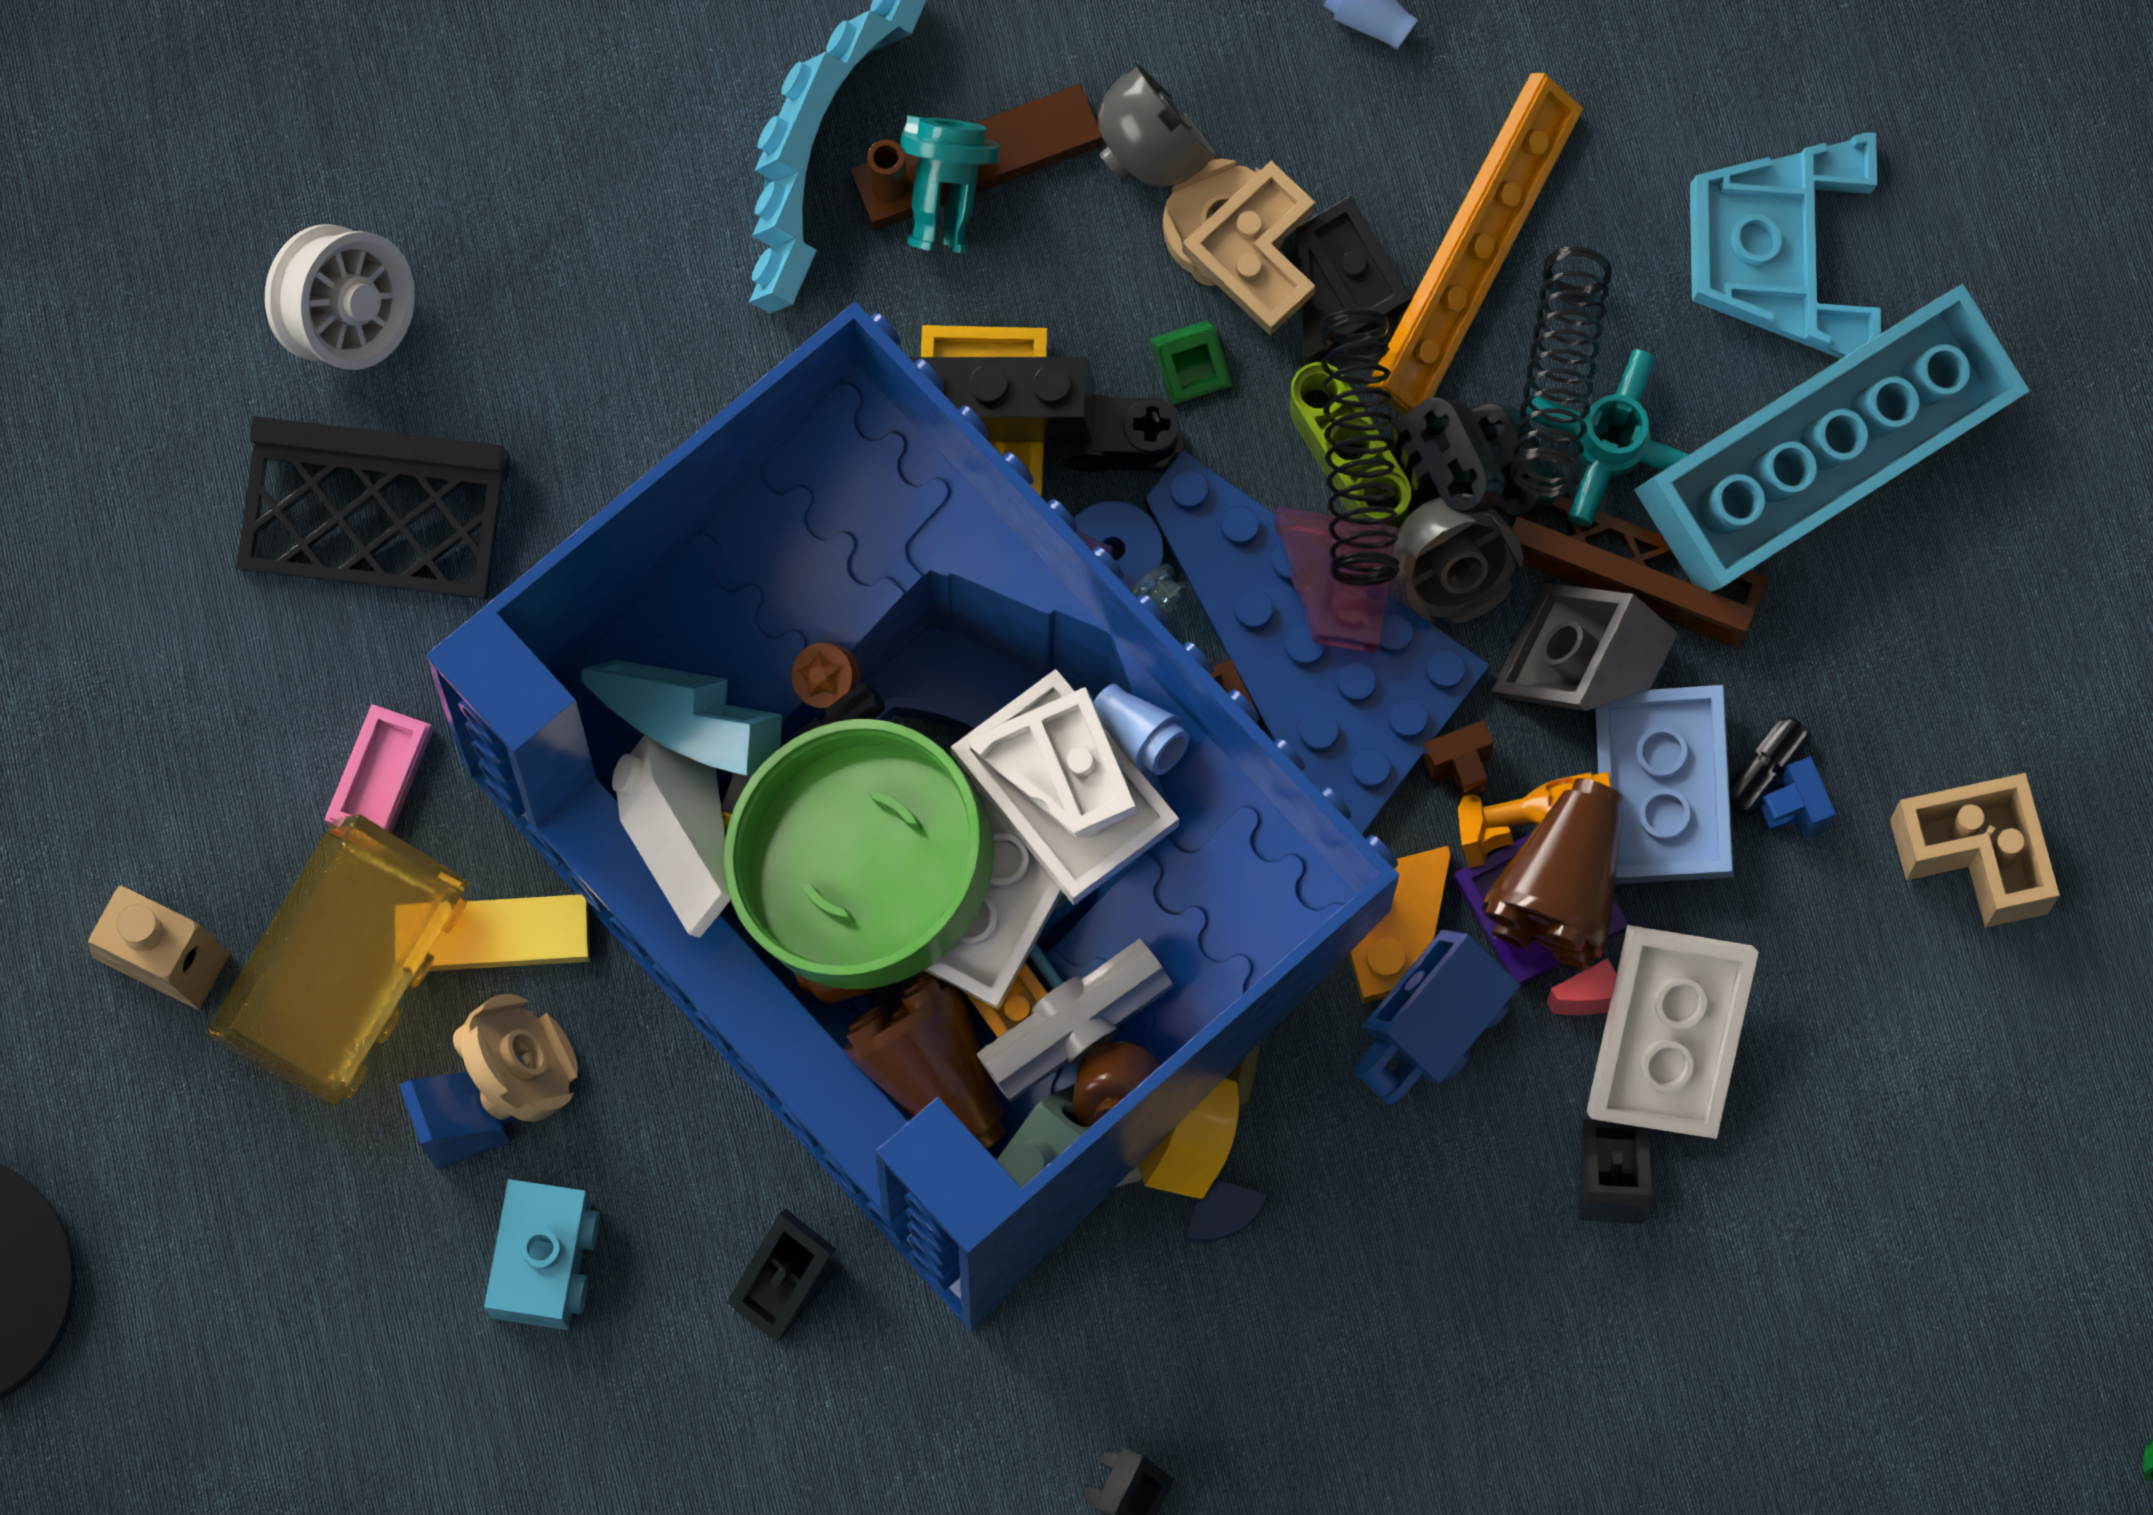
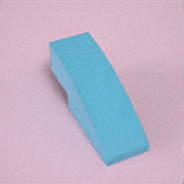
[581,659,782,776]

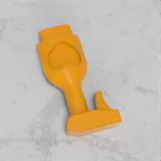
[1458,771,1613,868]

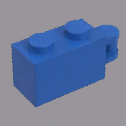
[1354,930,1521,1105]

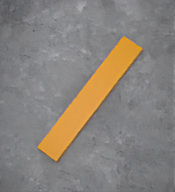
[1366,73,1584,417]

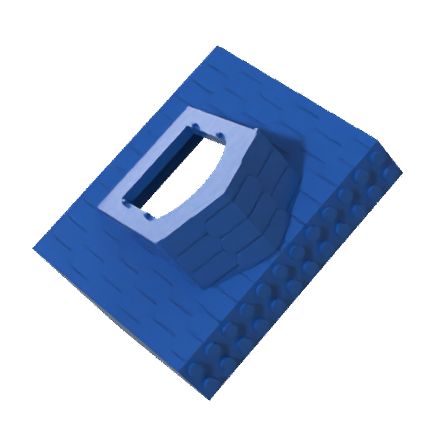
[426,301,1399,1332]

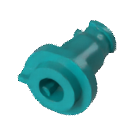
[900,115,1000,253]

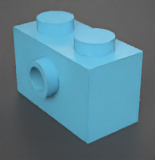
[484,1179,600,1330]

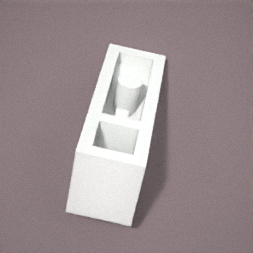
[612,735,731,938]

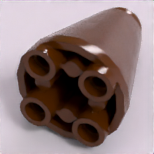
[1481,778,1624,970]
[843,973,1007,1149]

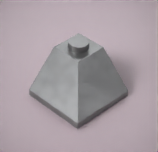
[1491,583,1678,711]

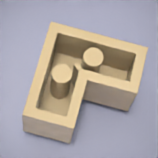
[1890,773,2060,928]

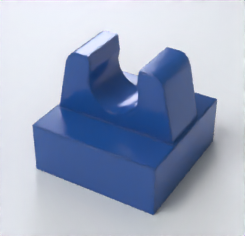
[1760,756,1836,839]

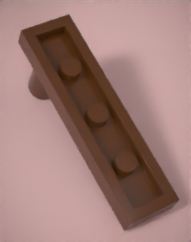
[850,83,1103,231]

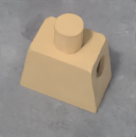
[88,885,230,1010]

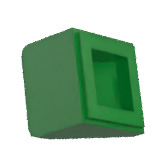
[1149,321,1232,405]

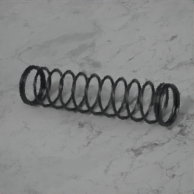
[1510,246,1612,497]
[1319,308,1400,586]

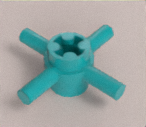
[1526,349,1689,527]

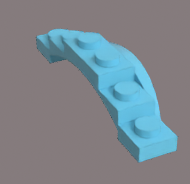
[749,0,926,314]

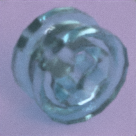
[1130,563,1189,615]

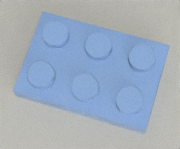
[1596,685,1734,884]

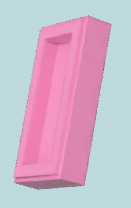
[324,704,433,846]

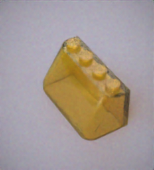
[206,814,469,1105]

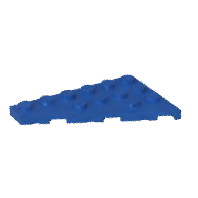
[1145,450,1490,837]

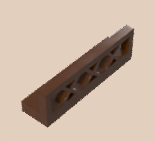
[1512,496,1769,650]

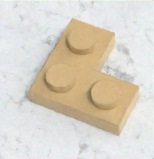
[1182,160,1316,336]

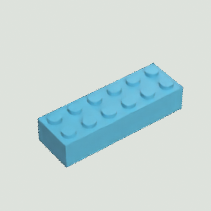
[1634,284,2030,593]

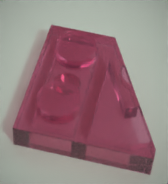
[1274,507,1397,653]

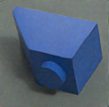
[398,1072,515,1170]

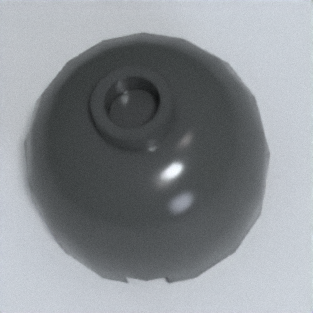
[1098,64,1217,188]
[1392,497,1524,624]

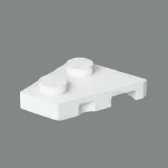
[968,687,1140,839]

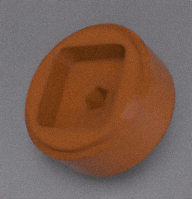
[791,643,860,708]

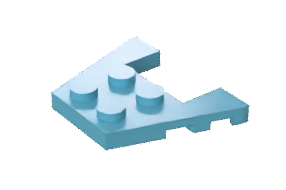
[1690,132,1881,359]

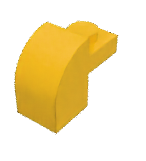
[1139,1078,1239,1199]

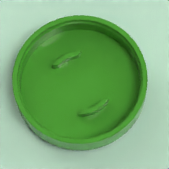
[724,719,994,989]

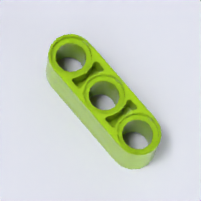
[1290,362,1411,539]

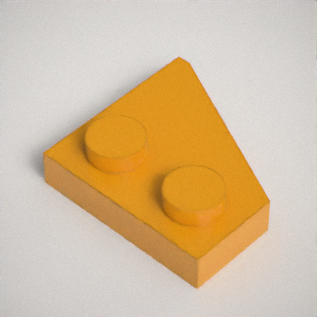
[1349,846,1450,1003]

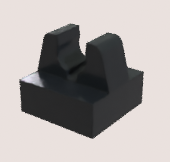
[1083,1447,1174,1515]

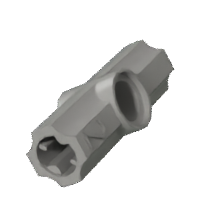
[977,938,1173,1103]

